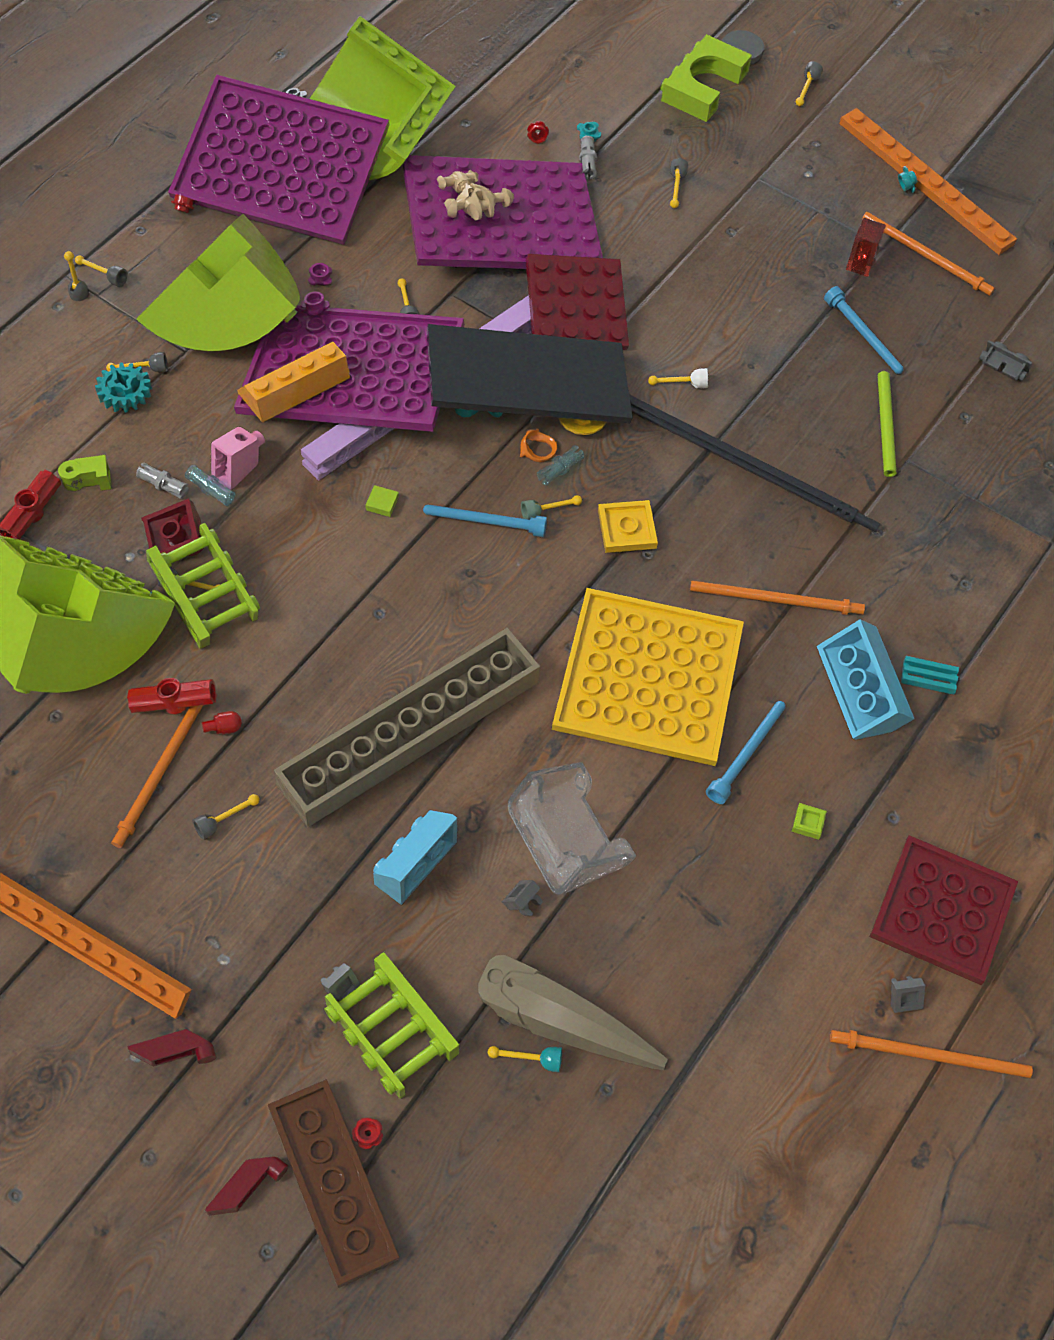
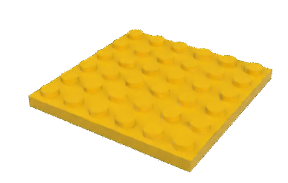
[552,588,744,766]

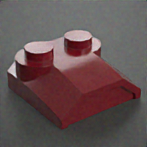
[141,498,204,556]

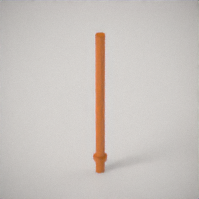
[862,212,995,296]
[690,580,865,615]
[111,705,203,848]
[830,1030,1033,1078]

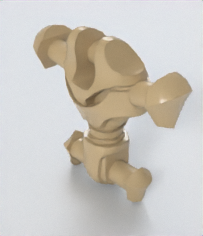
[437,170,514,220]

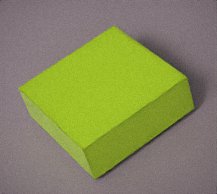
[365,485,399,517]
[791,803,827,840]

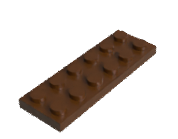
[268,1079,400,1288]

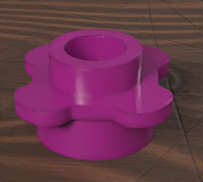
[308,263,332,286]
[301,292,330,316]

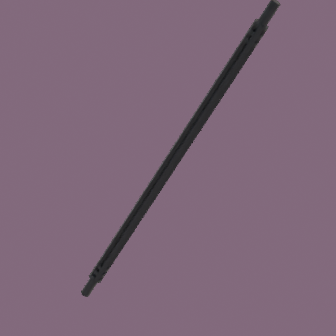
[629,394,881,532]

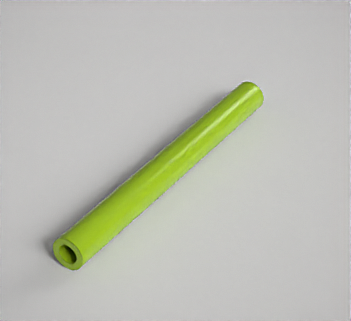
[878,371,897,477]

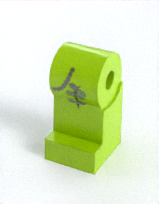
[58,455,112,491]

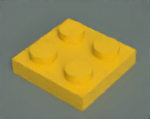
[598,500,658,553]

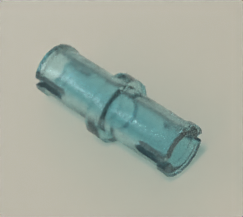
[537,445,584,485]
[185,464,236,506]

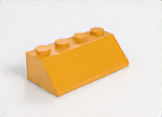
[237,342,350,422]

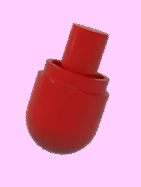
[201,711,242,735]

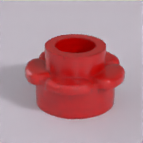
[527,121,549,143]
[171,194,194,213]
[352,1118,383,1149]

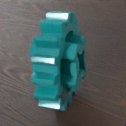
[95,362,152,412]

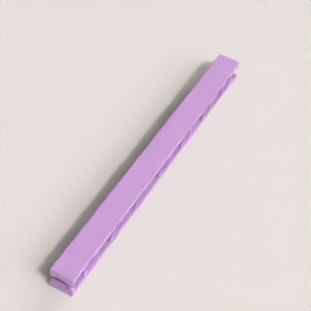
[301,295,532,480]

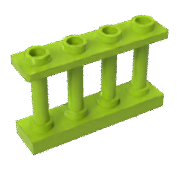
[146,523,260,649]
[324,952,459,1099]

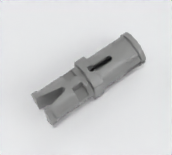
[579,136,597,179]
[136,463,189,499]

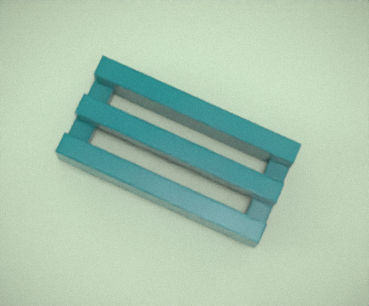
[901,656,959,695]

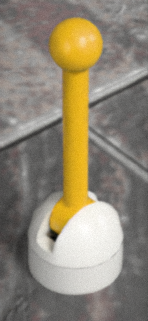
[648,368,708,388]

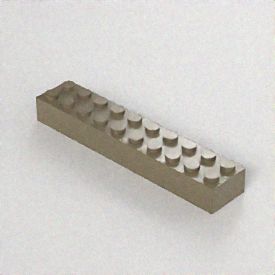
[274,628,540,828]

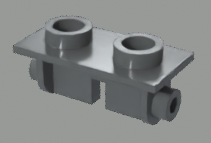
[979,340,1032,381]

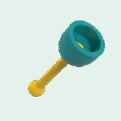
[488,1046,562,1073]

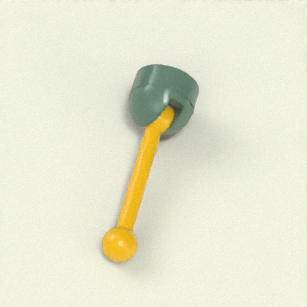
[521,495,582,520]

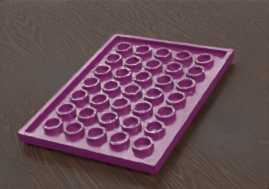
[168,75,390,245]
[402,155,603,269]
[234,305,465,432]

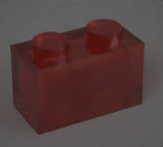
[846,218,886,277]

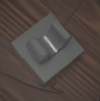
[502,880,543,916]
[321,963,361,1002]
[890,976,925,1013]

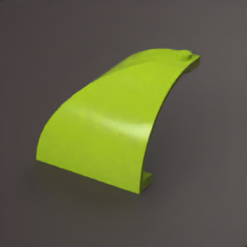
[310,16,456,180]

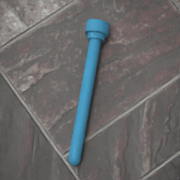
[824,286,904,374]
[423,505,547,538]
[706,701,785,804]

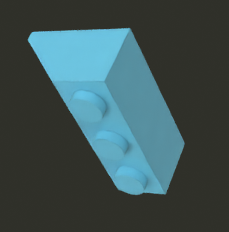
[373,810,457,905]

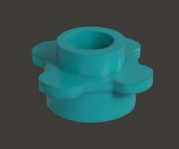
[577,122,601,142]
[898,166,917,192]

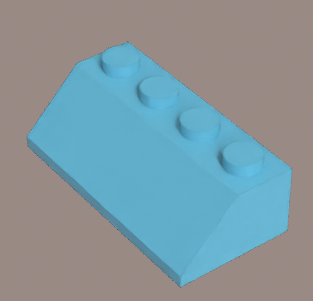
[817,619,915,740]

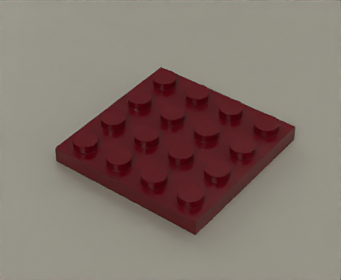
[526,254,629,350]
[869,835,1018,985]

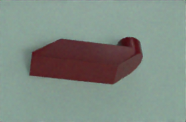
[127,1029,216,1067]
[205,1157,289,1216]

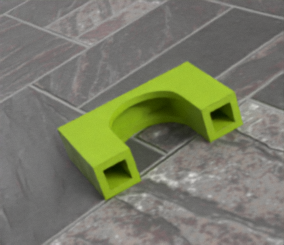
[661,34,752,122]

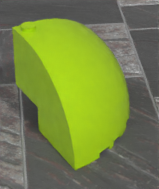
[136,214,300,351]
[0,536,175,694]

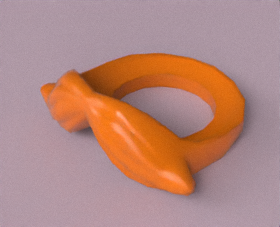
[520,429,557,462]

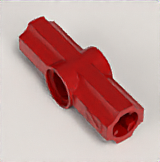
[0,470,61,540]
[127,678,217,714]

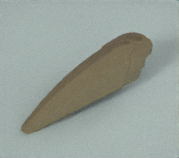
[478,955,668,1070]

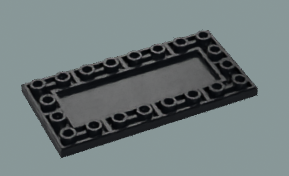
[426,324,633,424]

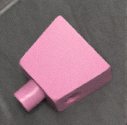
[211,427,265,490]

